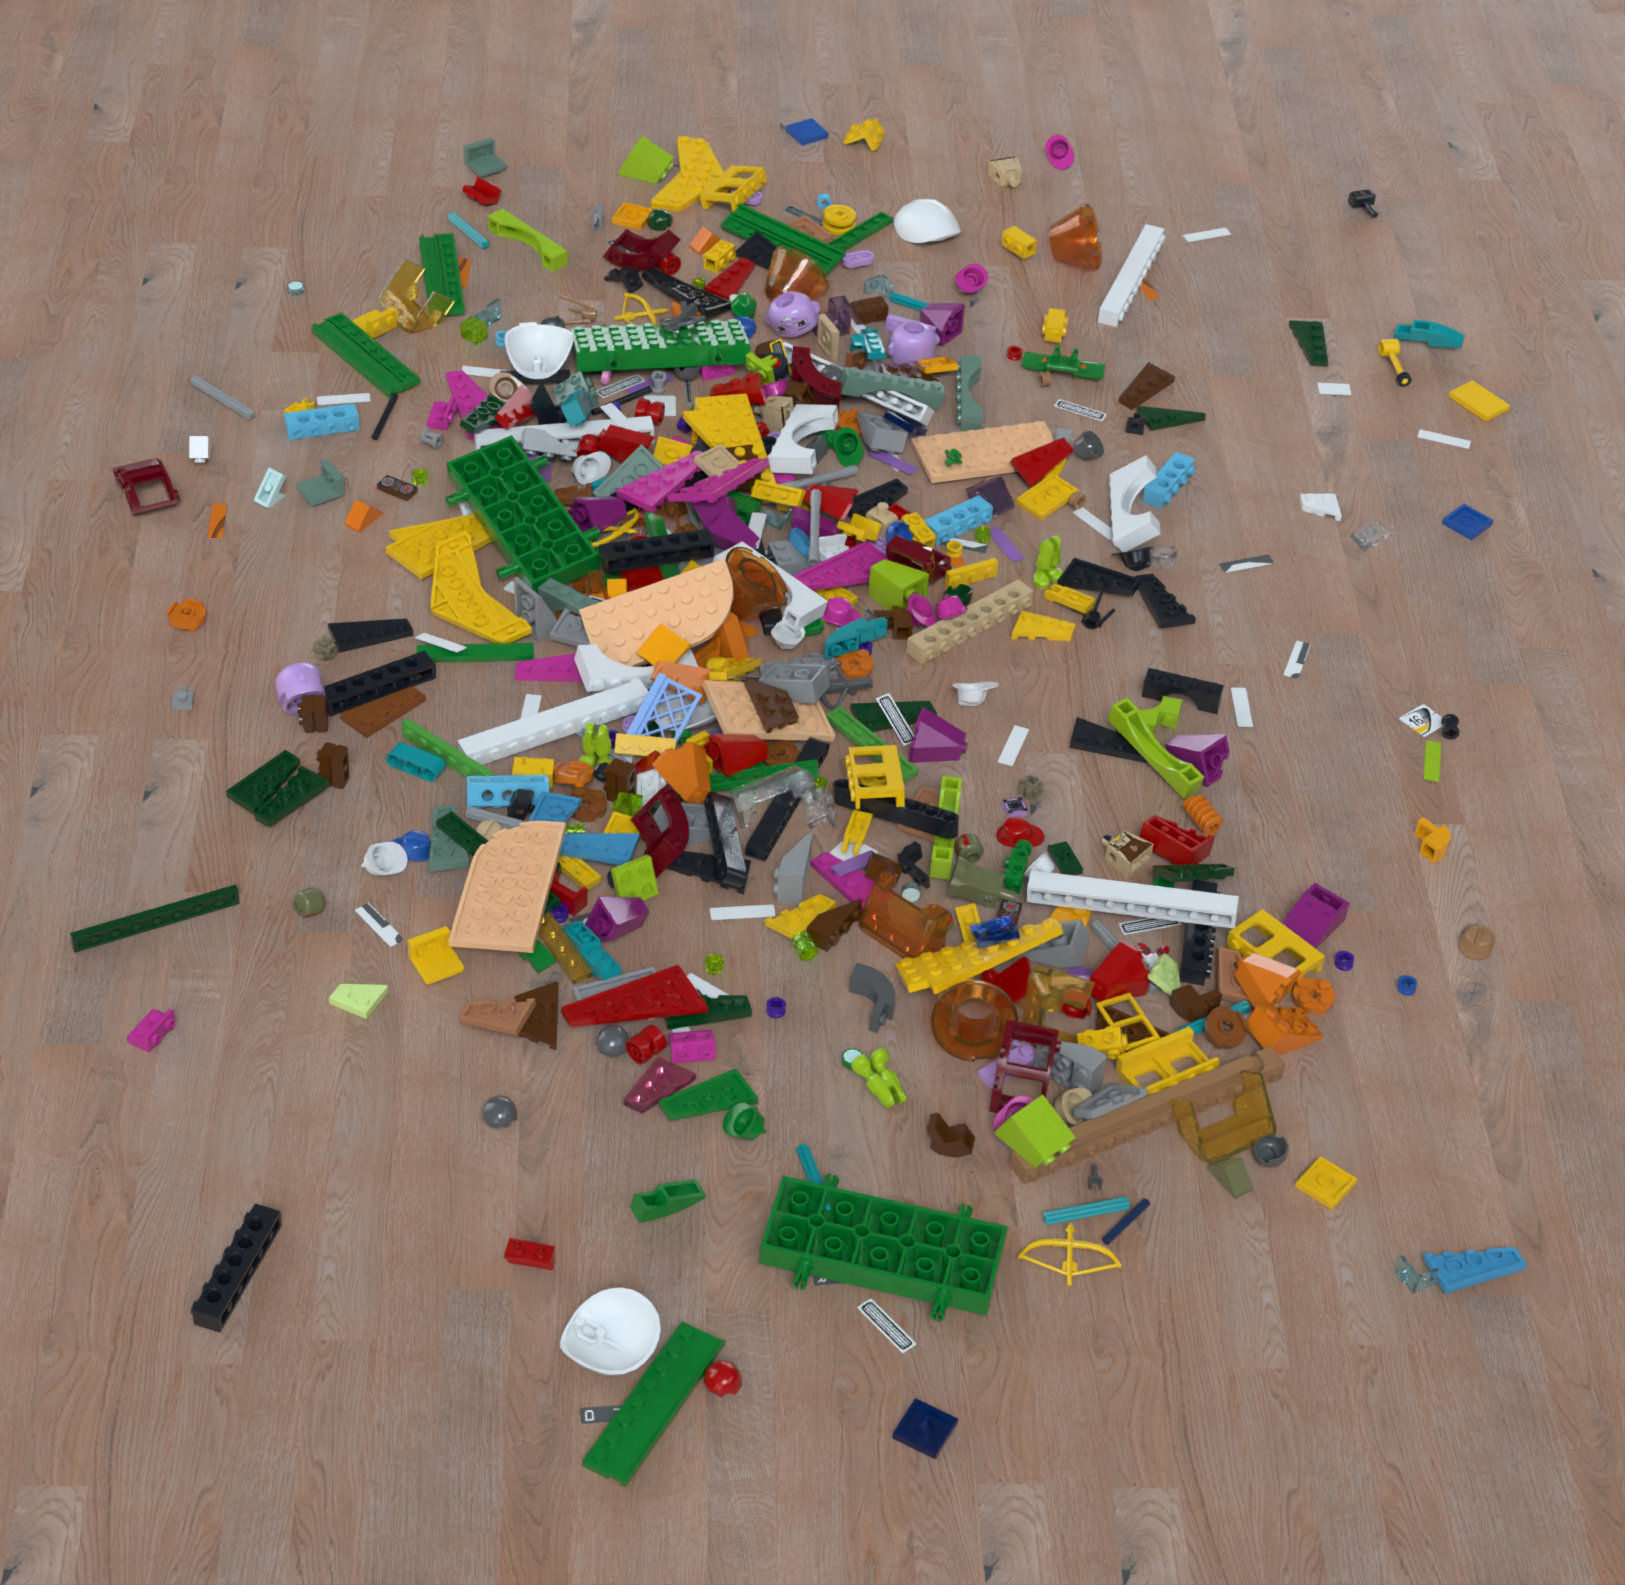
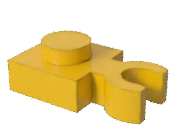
[284,397,315,413]

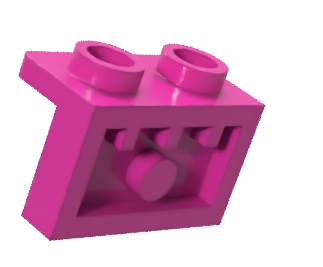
[701,364,735,381]
[427,396,458,430]
[127,1008,176,1053]
[668,1030,716,1063]

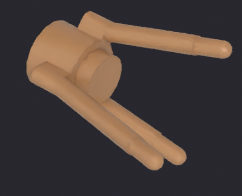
[560,294,598,324]

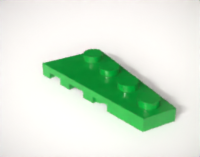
[659,1068,758,1121]

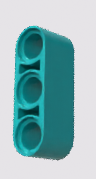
[386,742,446,782]

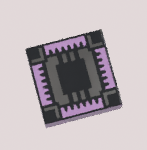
[1002,797,1028,818]

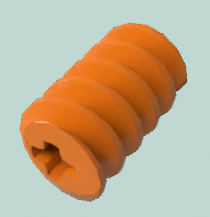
[1183,795,1224,837]

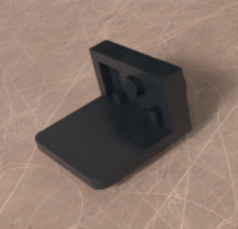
[530,384,567,425]

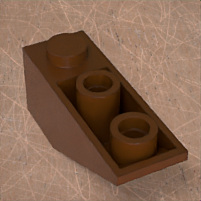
[806,899,863,952]

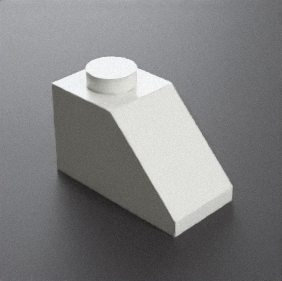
[189,436,213,463]

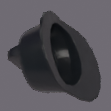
[1111,546,1154,571]

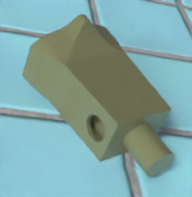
[946,856,1016,908]

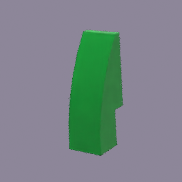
[630,1179,706,1223]

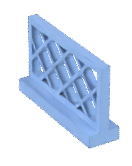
[626,672,702,746]

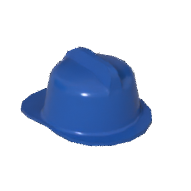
[391,830,431,861]

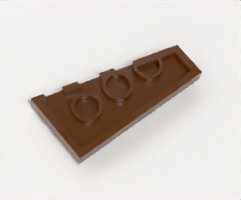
[1119,362,1175,410]

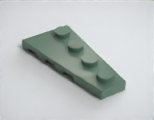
[591,444,664,497]
[428,804,470,873]

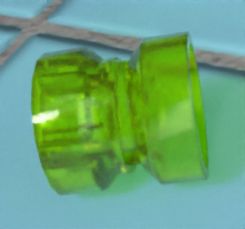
[791,931,819,961]

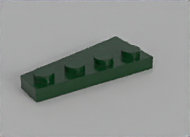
[1288,320,1328,367]
[663,995,752,1030]

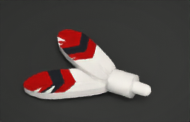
[1137,943,1169,971]

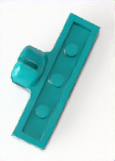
[850,327,885,359]

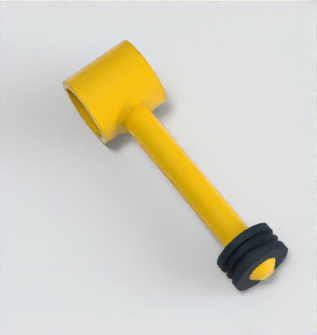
[1378,339,1412,387]

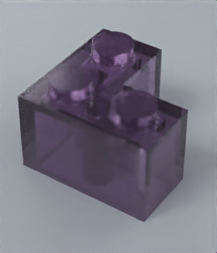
[812,295,852,337]
[965,474,1015,517]

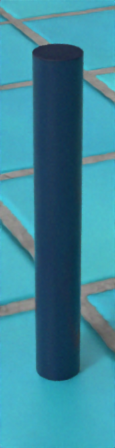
[1102,1198,1150,1245]

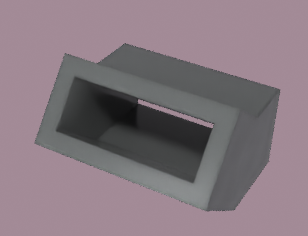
[806,435,828,465]

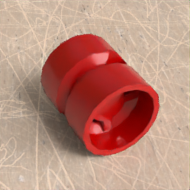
[655,252,681,276]
[635,398,665,425]
[575,434,601,459]
[625,1025,667,1065]

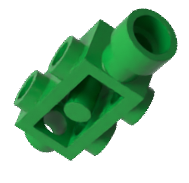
[1002,840,1032,894]

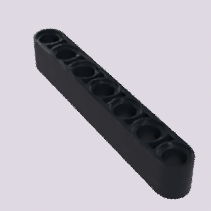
[833,779,959,839]
[704,791,746,887]

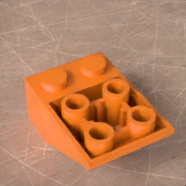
[1247,1005,1324,1054]

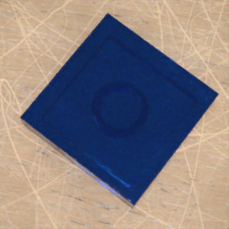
[883,411,928,436]
[969,916,1020,949]
[892,1398,958,1460]

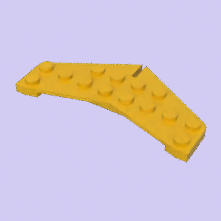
[650,136,724,212]
[430,531,533,643]

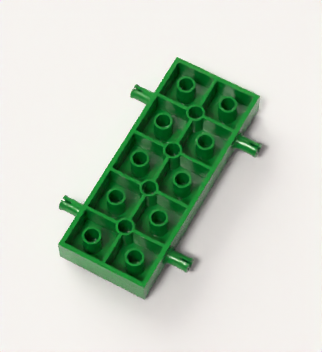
[570,319,750,372]
[445,435,601,595]
[759,1174,1008,1321]

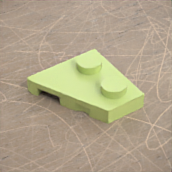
[1148,953,1180,996]
[329,984,388,1019]

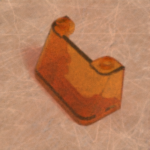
[858,869,949,959]

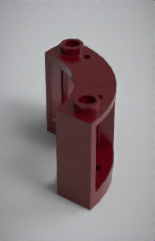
[602,228,681,270]
[791,346,842,411]
[112,458,179,516]
[886,535,952,582]
[630,784,689,878]
[989,1020,1062,1113]

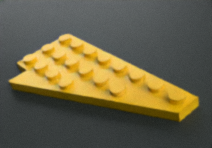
[682,394,776,504]
[385,514,493,580]
[895,919,1063,994]

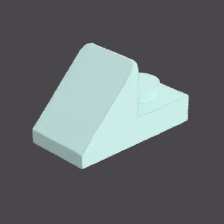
[253,468,286,508]

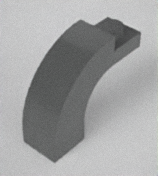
[849,963,895,1033]

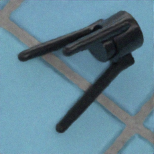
[1081,591,1115,629]

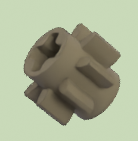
[313,636,337,662]
[1019,775,1043,800]

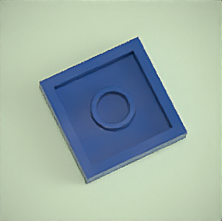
[786,118,829,146]
[1442,503,1493,541]

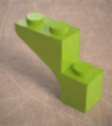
[1115,696,1182,736]

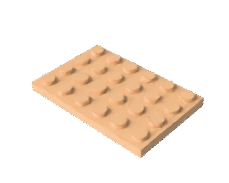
[702,680,835,742]

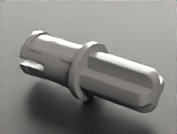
[592,204,605,231]

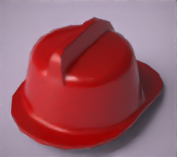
[996,816,1045,847]

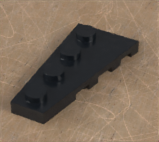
[735,231,802,280]
[847,478,908,519]
[1058,557,1141,596]
[1135,573,1196,628]
[327,618,413,653]
[1069,717,1147,763]
[666,851,751,895]

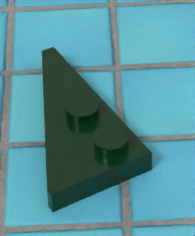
[1136,406,1206,431]

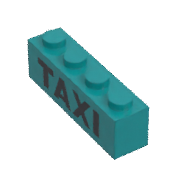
[561,388,594,427]

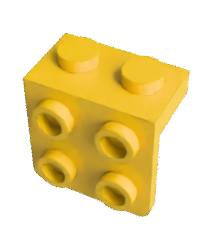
[843,118,885,151]
[352,307,398,339]
[407,926,464,985]

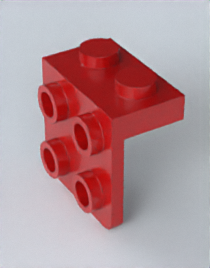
[981,956,1037,1011]

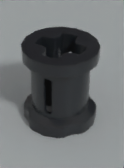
[1441,714,1460,740]

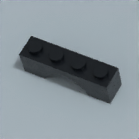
[1142,668,1224,714]

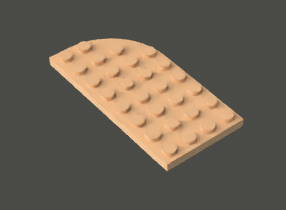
[910,421,1053,483]
[579,559,734,667]
[448,821,567,953]

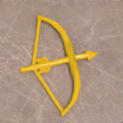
[614,293,669,325]
[589,508,640,548]
[1018,1221,1122,1286]

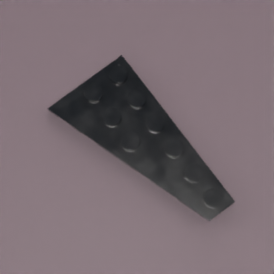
[642,268,731,317]

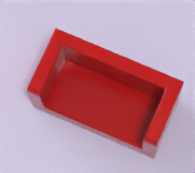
[550,870,588,917]

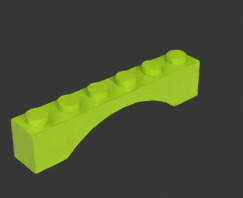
[488,209,568,272]
[1108,697,1204,800]
[929,776,962,880]

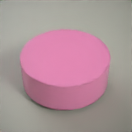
[600,370,612,386]

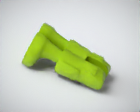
[1032,535,1063,589]
[578,722,612,769]
[851,1048,907,1109]

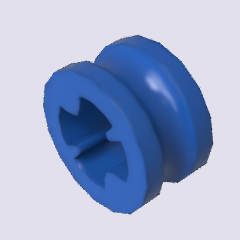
[1397,975,1417,996]

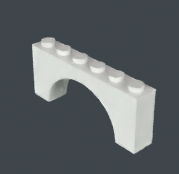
[767,404,839,474]
[1109,455,1161,552]
[713,541,828,632]
[574,644,698,692]

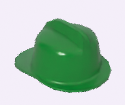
[729,292,757,319]
[833,427,864,467]
[723,1103,767,1141]

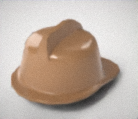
[489,372,527,402]
[1459,924,1495,960]

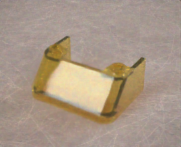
[379,258,454,334]
[1022,965,1095,1049]
[1170,1070,1277,1164]

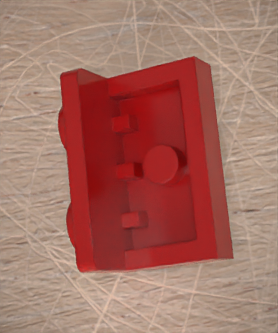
[462,177,502,206]
[504,1238,555,1271]

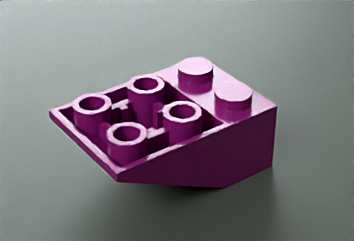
[1282,883,1349,949]

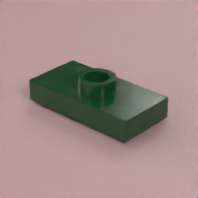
[1047,841,1083,876]

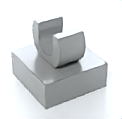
[172,686,194,710]

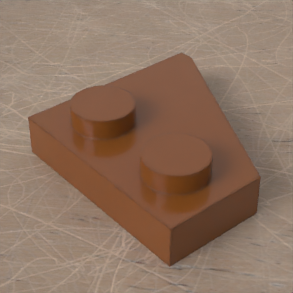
[845,349,866,369]
[554,483,592,506]

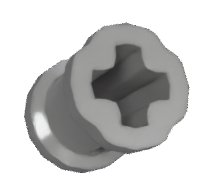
[650,371,667,394]
[420,428,444,449]

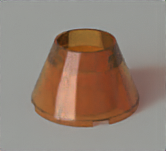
[1049,204,1102,269]
[764,246,830,302]
[725,547,788,621]
[931,978,1018,1062]

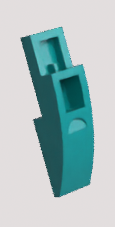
[1394,319,1465,348]
[824,617,888,659]
[562,920,622,981]

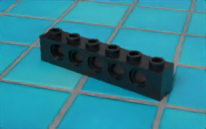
[599,528,715,574]
[324,651,436,717]
[1179,880,1221,986]
[191,1204,282,1333]

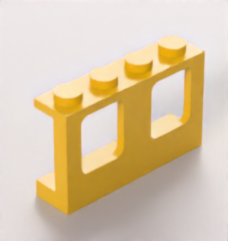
[699,165,767,211]
[845,745,905,809]
[1226,909,1325,994]
[1115,1027,1219,1099]

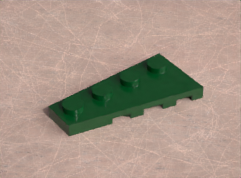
[460,393,506,434]
[850,701,937,732]
[226,750,300,815]
[254,766,330,827]
[1153,863,1235,883]

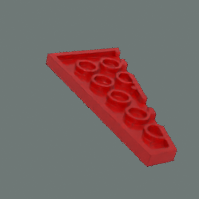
[561,964,708,1027]

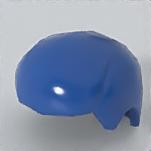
[735,316,757,339]
[886,520,913,543]

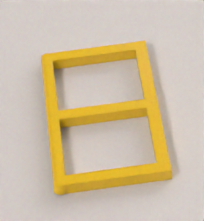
[1096,993,1160,1051]

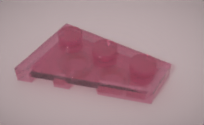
[623,1056,696,1114]

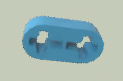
[788,528,810,556]

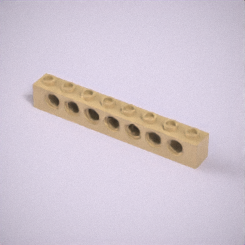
[906,579,1034,664]

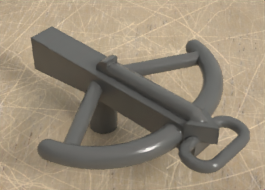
[659,301,705,332]
[821,661,873,710]

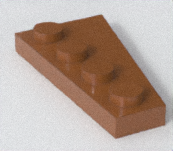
[340,686,426,738]

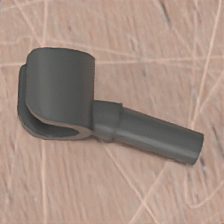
[1088,1164,1103,1190]

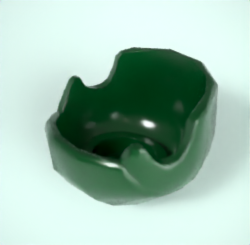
[647,209,673,231]
[943,584,973,606]

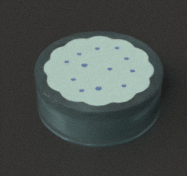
[287,281,304,296]
[901,882,921,903]

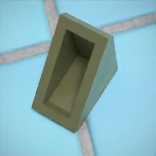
[1207,1157,1253,1199]

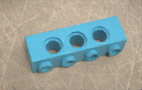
[284,403,360,440]
[1142,452,1196,509]
[924,495,993,546]
[466,775,549,808]

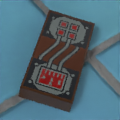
[377,475,418,501]
[997,899,1023,931]

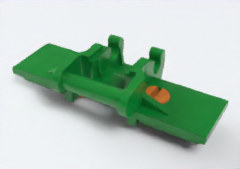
[1022,345,1106,380]

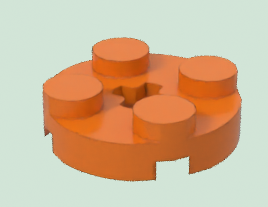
[836,409,865,438]
[167,599,207,632]
[836,649,874,680]
[553,761,594,788]
[1292,978,1336,1015]

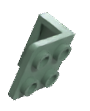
[464,137,507,177]
[552,371,599,407]
[296,458,345,506]

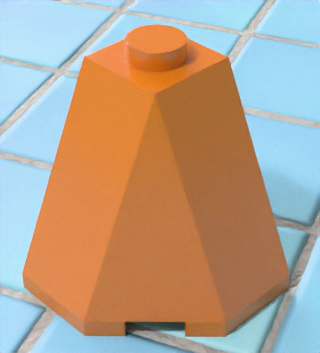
[709,612,749,661]
[652,741,711,804]
[1234,953,1302,1008]

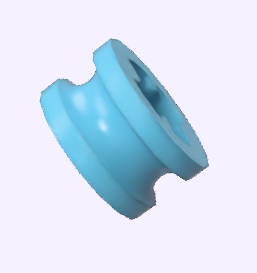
[817,193,832,210]
[495,331,507,347]

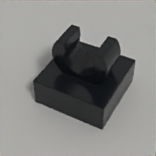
[1126,413,1145,435]

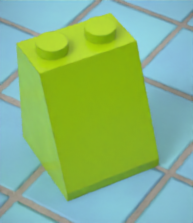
[618,136,674,184]
[868,559,929,610]
[994,1094,1076,1168]

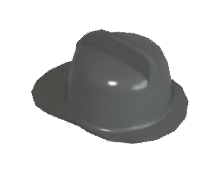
[1073,431,1104,460]

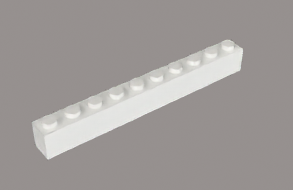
[1098,224,1166,327]
[783,342,934,427]
[474,416,654,450]
[458,679,648,765]
[1027,870,1239,929]

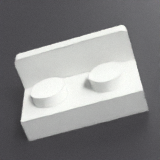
[819,534,849,561]
[636,769,669,807]

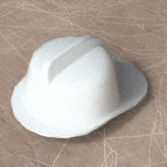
[570,451,611,485]
[771,621,805,650]
[952,682,999,706]
[361,842,408,876]
[1024,852,1055,879]

